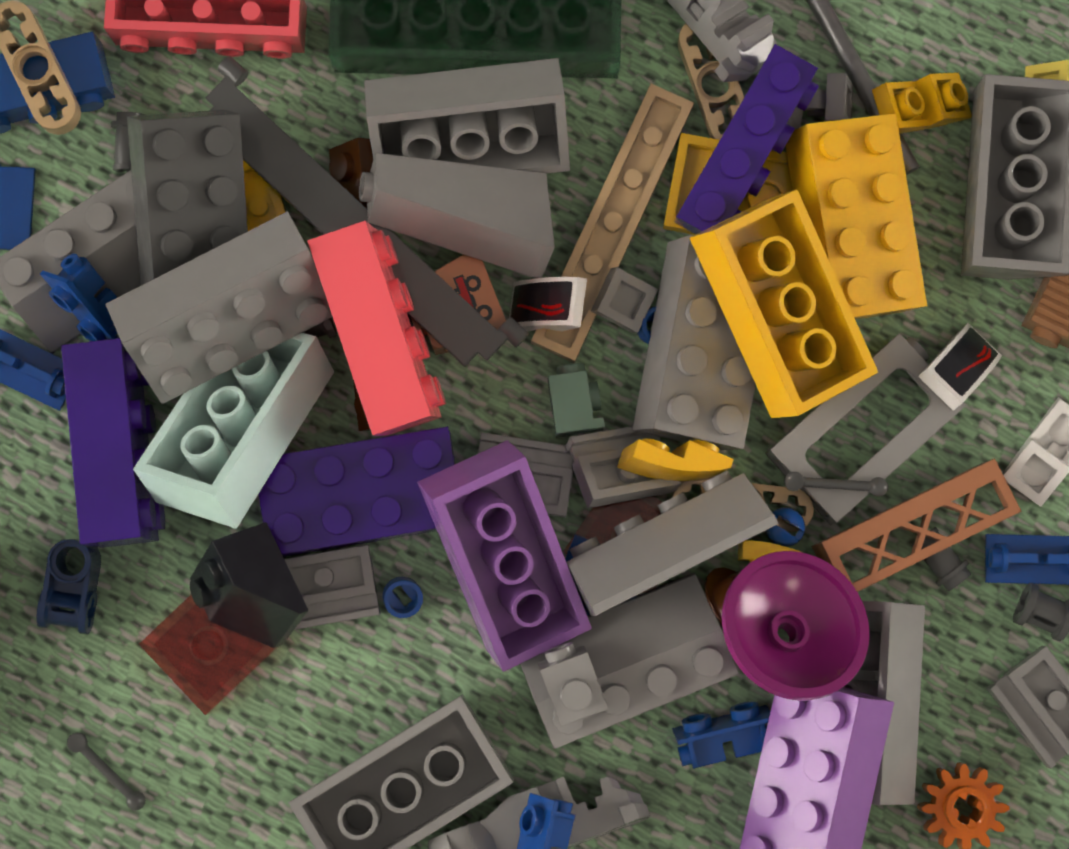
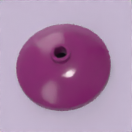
[722,551,869,701]

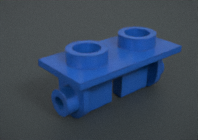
[40,254,118,341]
[0,329,66,411]
[985,534,1069,585]
[672,702,771,769]
[517,793,576,849]

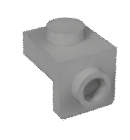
[538,642,608,727]

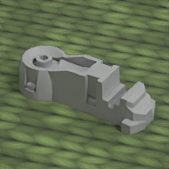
[667,0,777,82]
[428,776,650,849]

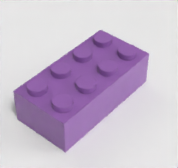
[417,440,592,672]
[740,687,894,849]

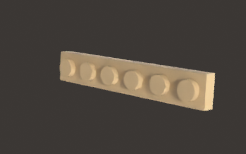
[531,83,694,363]

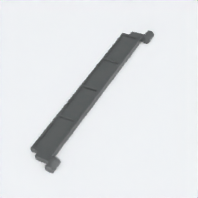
[205,56,529,367]

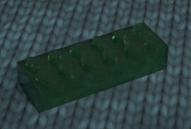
[329,0,622,79]

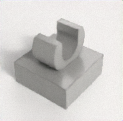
[805,73,853,122]
[591,267,658,333]

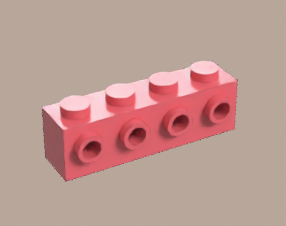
[104,0,307,59]

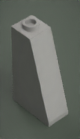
[359,153,555,278]

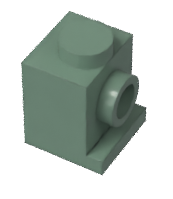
[548,363,605,438]

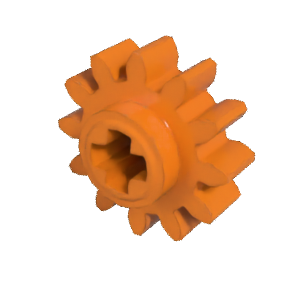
[917,762,1010,849]

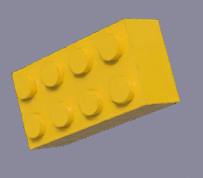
[785,113,927,320]
[690,189,879,418]

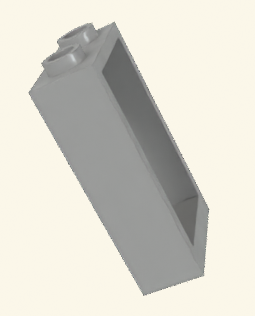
[765,333,966,525]

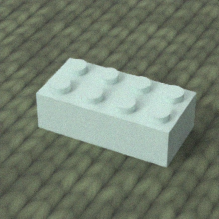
[133,333,334,529]

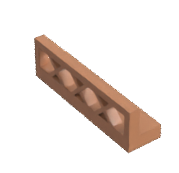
[811,458,1022,592]

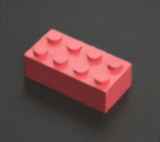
[307,221,446,436]

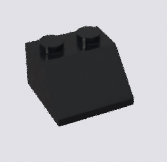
[190,522,309,648]

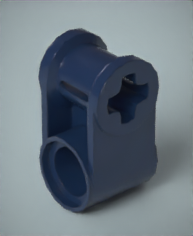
[36,539,101,635]

